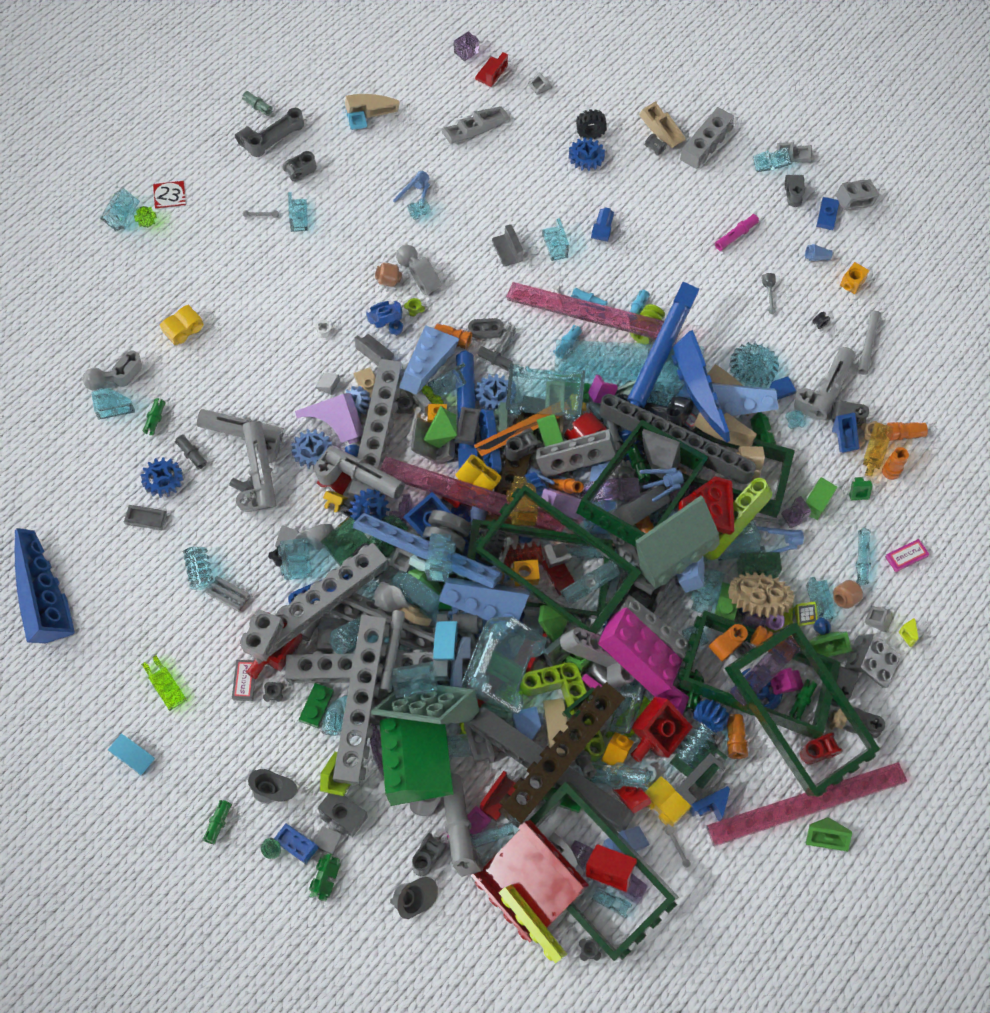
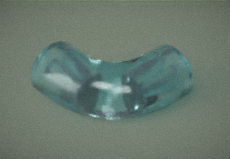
[321,695,347,736]

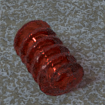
[502,540,543,568]

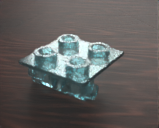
[647,381,684,406]

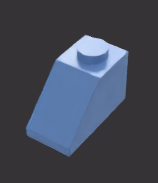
[512,706,544,741]
[602,826,650,854]

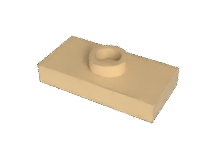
[353,367,384,405]
[398,604,431,626]

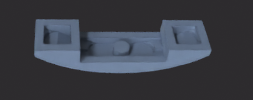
[450,636,471,688]

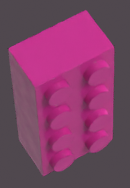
[598,607,682,697]

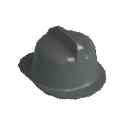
[248,769,297,804]
[390,877,438,919]

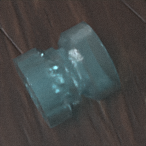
[407,197,431,220]

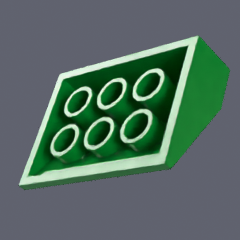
[379,718,454,806]

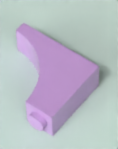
[295,393,363,444]
[541,487,585,521]

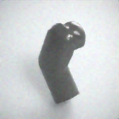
[229,476,254,492]

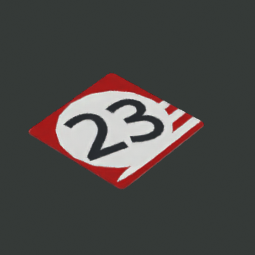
[153,181,186,208]

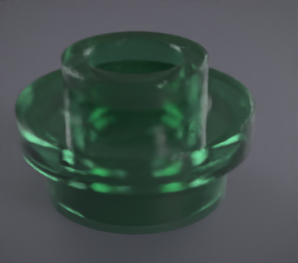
[261,837,281,859]

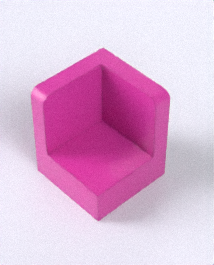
[588,375,618,403]
[655,686,689,715]

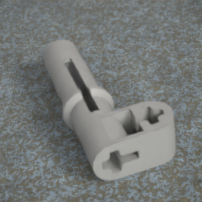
[794,347,856,420]
[197,409,284,463]
[236,421,277,512]
[314,445,405,500]
[443,774,483,877]

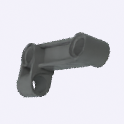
[234,107,304,157]

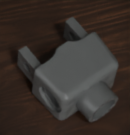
[622,563,673,614]

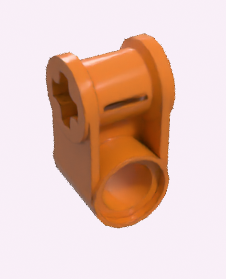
[708,624,748,662]

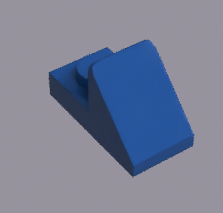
[832,412,860,453]
[689,786,730,822]

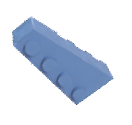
[439,577,530,631]

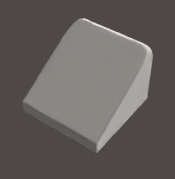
[528,72,552,95]
[315,373,340,395]
[275,525,299,553]
[865,606,893,633]

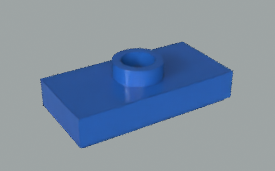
[816,197,839,231]
[273,823,319,865]

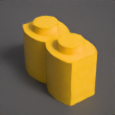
[160,304,204,345]
[455,454,502,498]
[645,776,691,827]

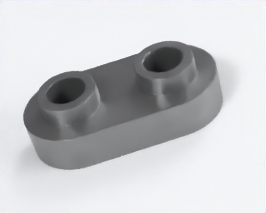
[468,318,504,338]

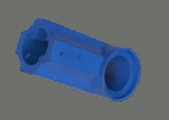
[591,207,614,242]

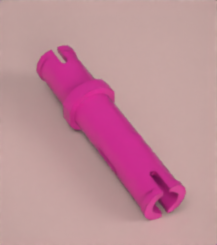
[715,214,759,251]

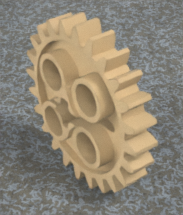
[728,572,794,618]

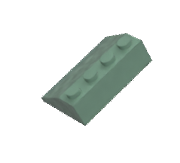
[636,496,720,589]
[371,681,479,724]

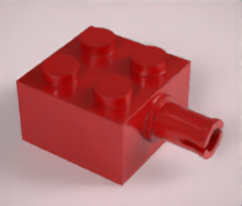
[246,612,303,679]
[630,697,693,763]

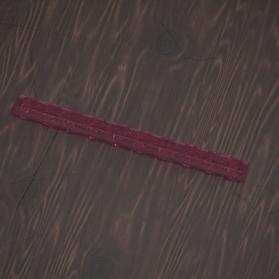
[506,282,682,344]
[380,456,565,532]
[706,762,907,847]

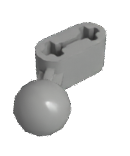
[396,244,441,295]
[82,350,142,391]

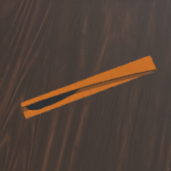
[474,402,571,456]

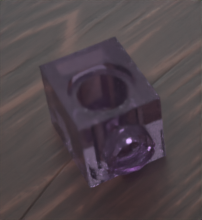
[454,31,479,62]

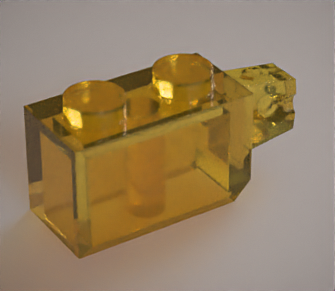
[863,422,894,478]
[507,476,538,526]

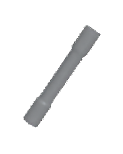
[857,310,881,375]
[379,610,405,693]

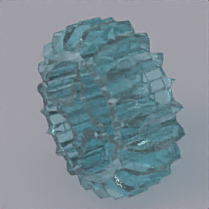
[729,341,779,387]
[390,571,440,614]

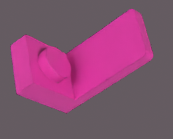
[769,668,803,695]

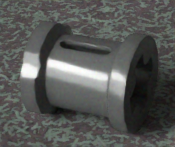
[644,133,667,156]

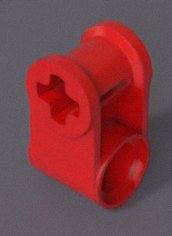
[800,732,843,764]

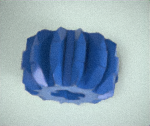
[693,699,730,733]

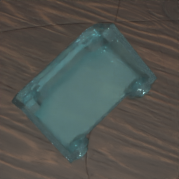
[506,363,586,420]
[462,616,547,714]

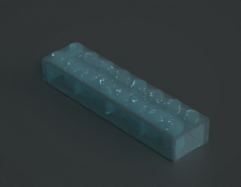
[554,339,704,383]

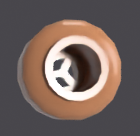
[375,262,402,287]
[833,580,863,609]

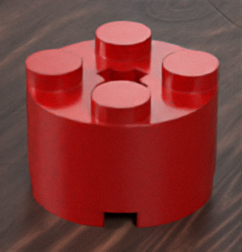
[564,411,607,440]

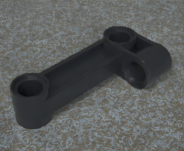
[617,394,694,428]

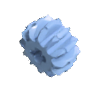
[345,386,371,418]

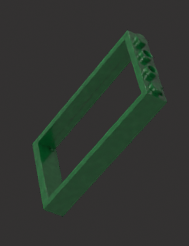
[576,420,709,548]
[645,428,795,518]
[475,484,641,634]
[464,519,616,619]
[677,610,841,739]
[724,622,880,797]
[506,782,679,961]

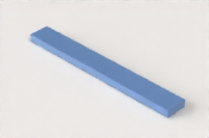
[353,513,503,589]

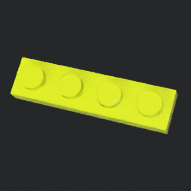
[499,885,567,964]

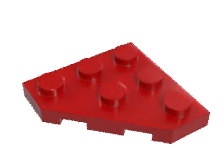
[678,476,735,535]

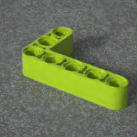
[703,478,773,560]
[520,663,605,762]

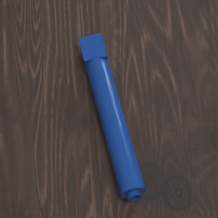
[627,281,700,408]
[456,351,477,470]

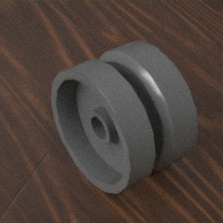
[422,510,472,553]

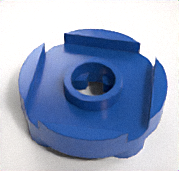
[366,301,403,328]

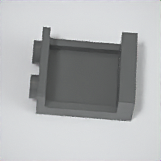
[675,752,726,805]

